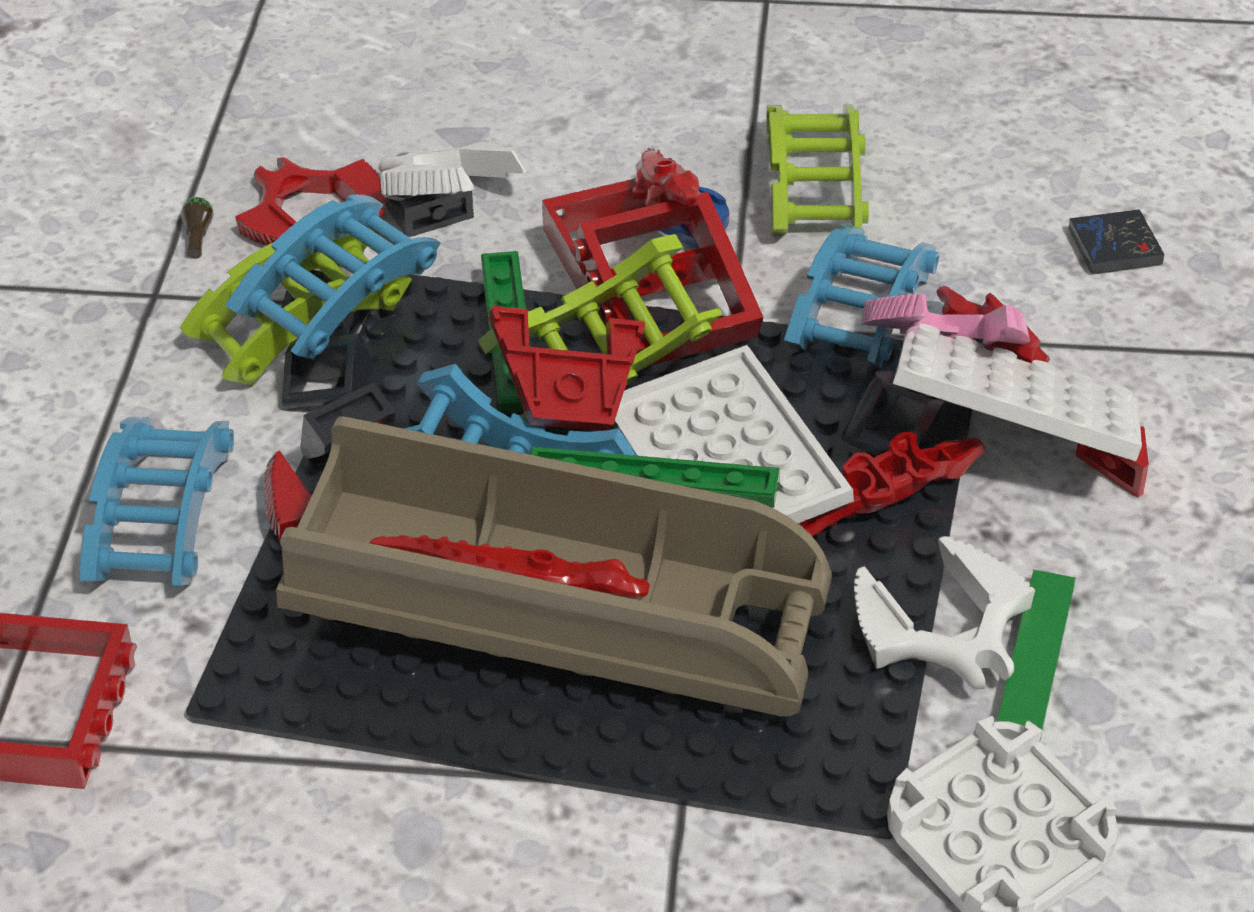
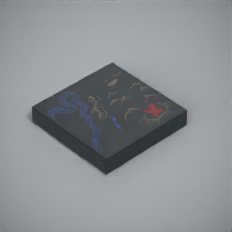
[1068,209,1165,274]

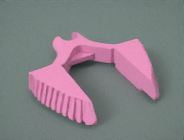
[861,294,1030,345]

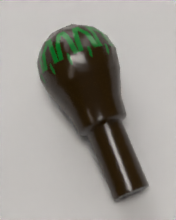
[181,197,214,259]

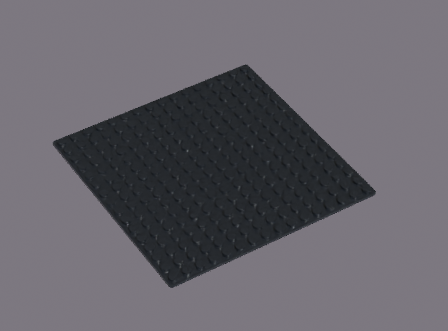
[186,274,973,839]

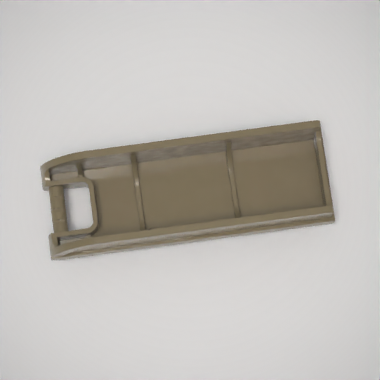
[276,416,832,716]

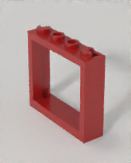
[542,178,716,307]
[573,192,764,366]
[0,613,137,789]

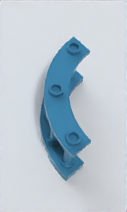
[225,195,441,359]
[784,224,940,370]
[405,364,636,455]
[79,416,234,586]

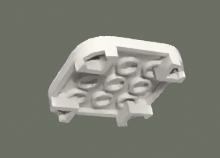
[887,716,1118,912]

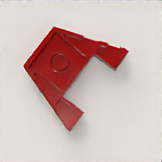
[489,306,645,431]

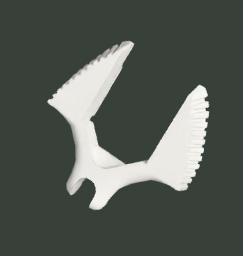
[378,141,527,195]
[854,536,1035,690]

